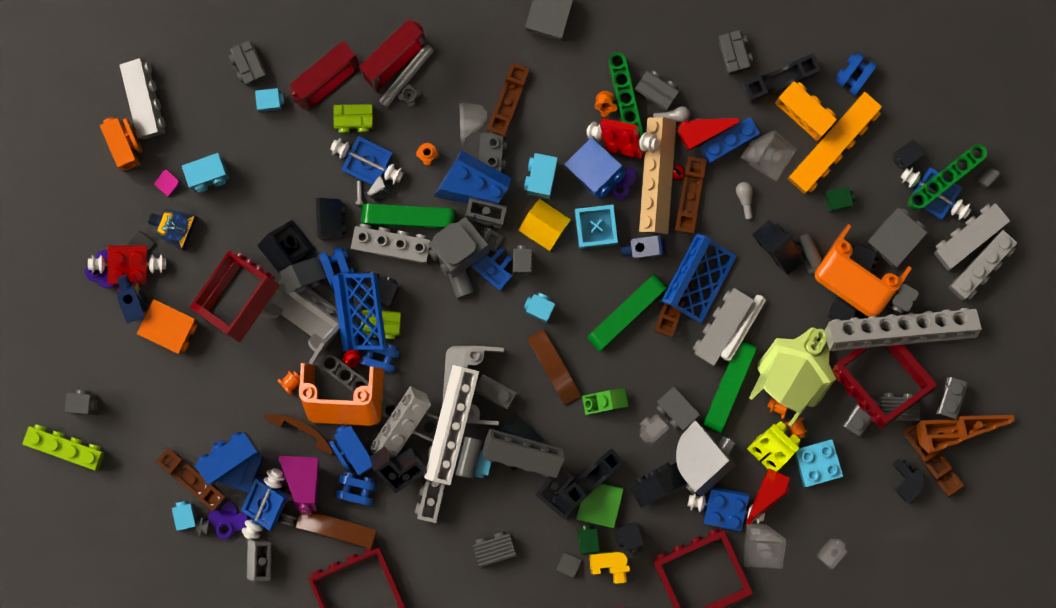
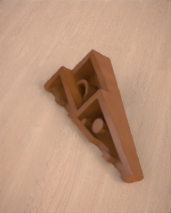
[916,415,1015,454]

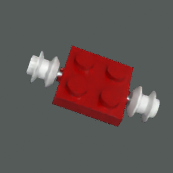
[587,118,659,158]
[88,245,166,284]

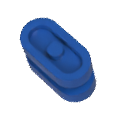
[836,52,877,96]
[319,246,354,290]
[359,339,400,374]
[335,472,378,506]

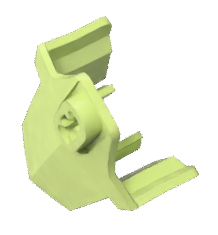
[749,327,836,426]

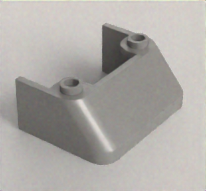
[262,279,340,365]
[442,346,504,426]

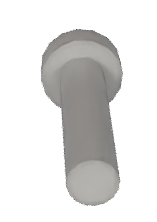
[355,181,364,206]

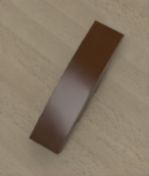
[902,421,964,498]
[295,511,378,549]

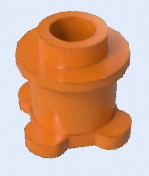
[595,91,617,117]
[416,143,439,166]
[277,371,300,395]
[768,397,789,419]
[784,417,808,439]

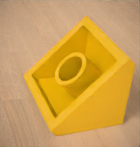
[518,199,571,251]

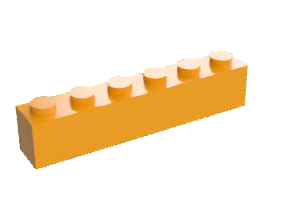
[788,92,882,194]

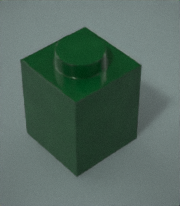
[824,187,855,212]
[577,525,600,554]

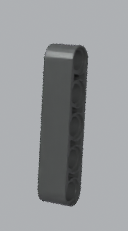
[321,355,397,419]

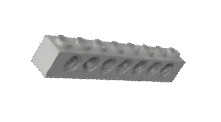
[825,308,982,351]

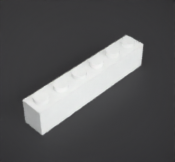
[424,365,479,485]

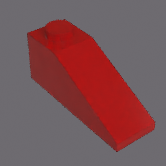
[677,118,740,151]
[746,469,790,525]

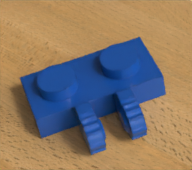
[470,248,513,291]

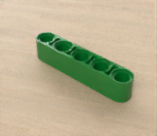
[608,52,643,137]
[908,144,987,211]
[361,204,456,229]
[587,274,668,352]
[703,341,757,433]

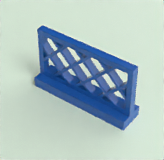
[661,234,737,323]
[332,272,387,351]

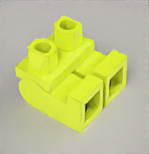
[747,421,800,472]

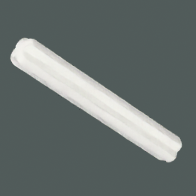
[721,295,766,361]

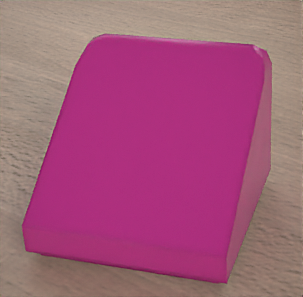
[154,169,181,197]

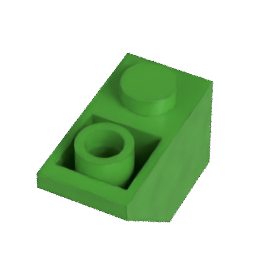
[582,388,629,415]

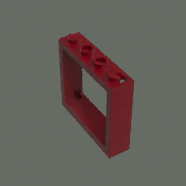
[359,18,426,92]
[289,40,360,111]
[190,251,280,343]
[832,329,937,430]
[652,528,753,608]
[308,545,406,608]

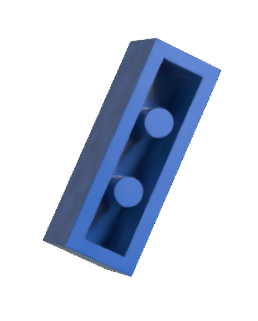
[699,117,760,165]

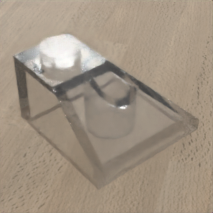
[459,103,487,147]
[741,131,797,182]
[744,523,786,569]

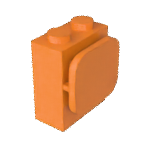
[100,117,143,172]
[137,299,198,355]

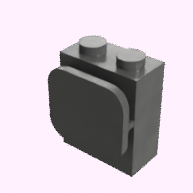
[525,0,573,41]
[866,208,927,269]
[428,217,490,278]

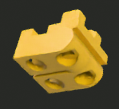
[589,551,630,584]

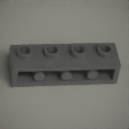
[482,429,565,478]

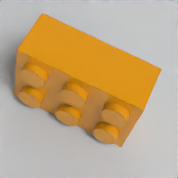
[775,81,837,141]

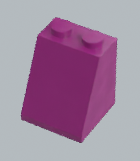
[279,456,320,515]

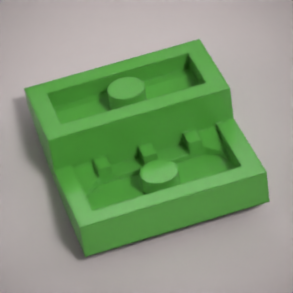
[577,483,623,528]

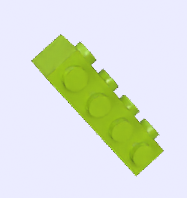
[22,424,105,470]

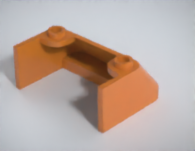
[814,224,912,317]
[299,363,384,426]

